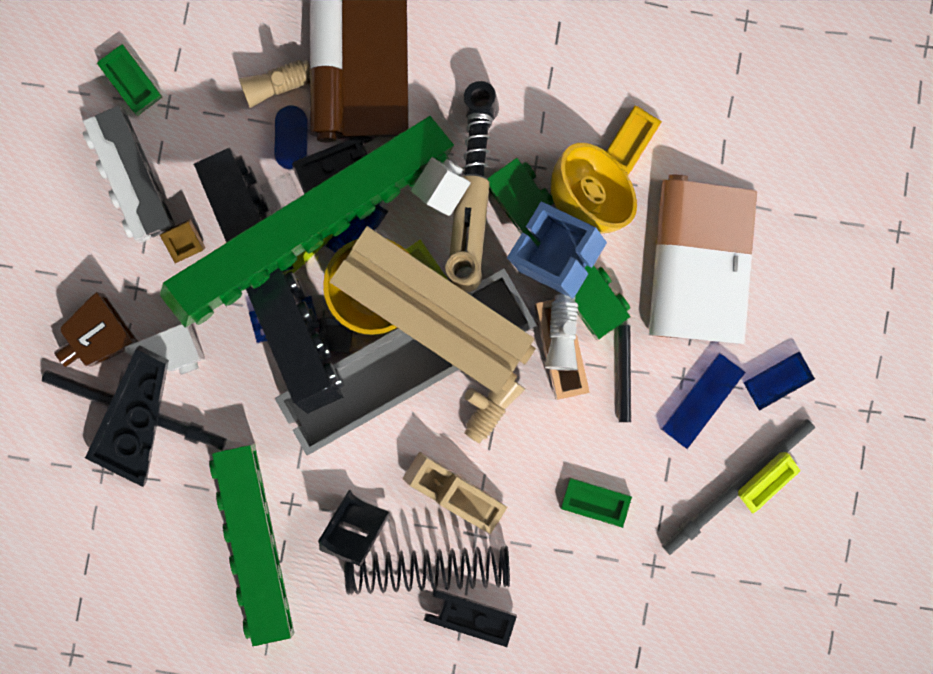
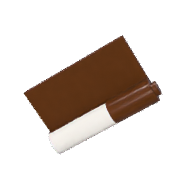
[310,0,409,143]

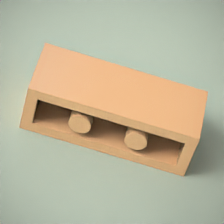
[534,299,590,400]

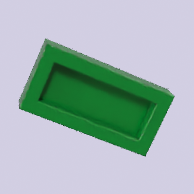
[97,44,163,116]
[560,477,632,528]

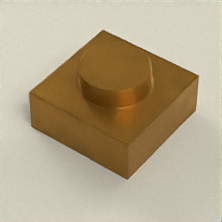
[160,219,205,264]

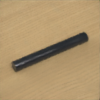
[618,325,631,422]

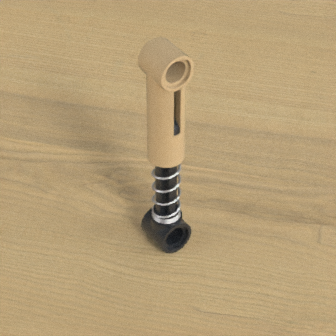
[445,81,499,293]

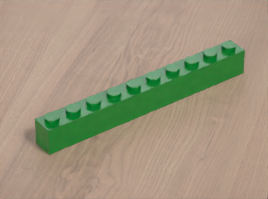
[160,116,454,328]

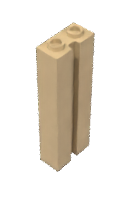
[330,226,536,395]

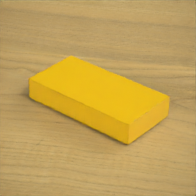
[606,105,662,176]

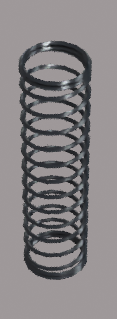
[344,545,510,595]

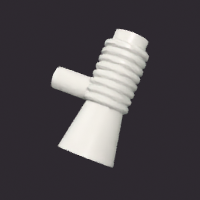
[544,294,578,370]

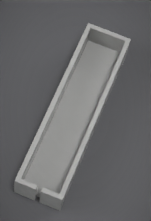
[274,268,537,456]

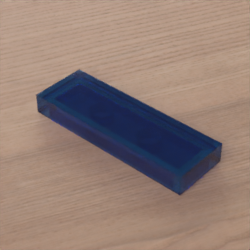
[660,353,746,449]

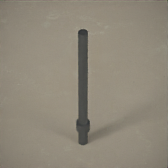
[662,419,815,555]

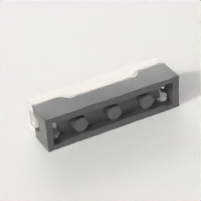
[83,105,176,243]

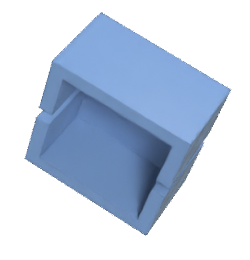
[507,201,607,299]

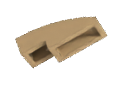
[402,451,508,535]

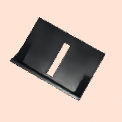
[318,490,390,567]

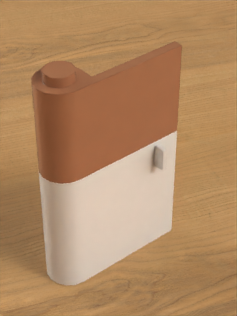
[649,174,757,344]

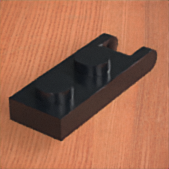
[292,137,374,194]
[423,589,517,647]

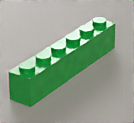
[487,158,631,340]
[209,444,295,647]

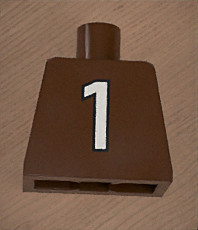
[54,292,138,367]

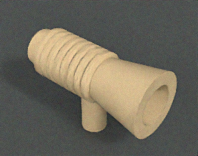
[238,60,310,109]
[464,381,526,444]

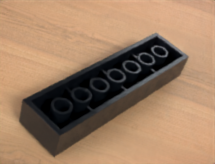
[193,147,345,414]

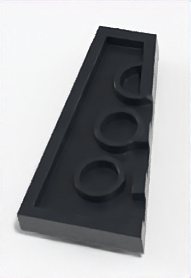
[85,345,169,487]

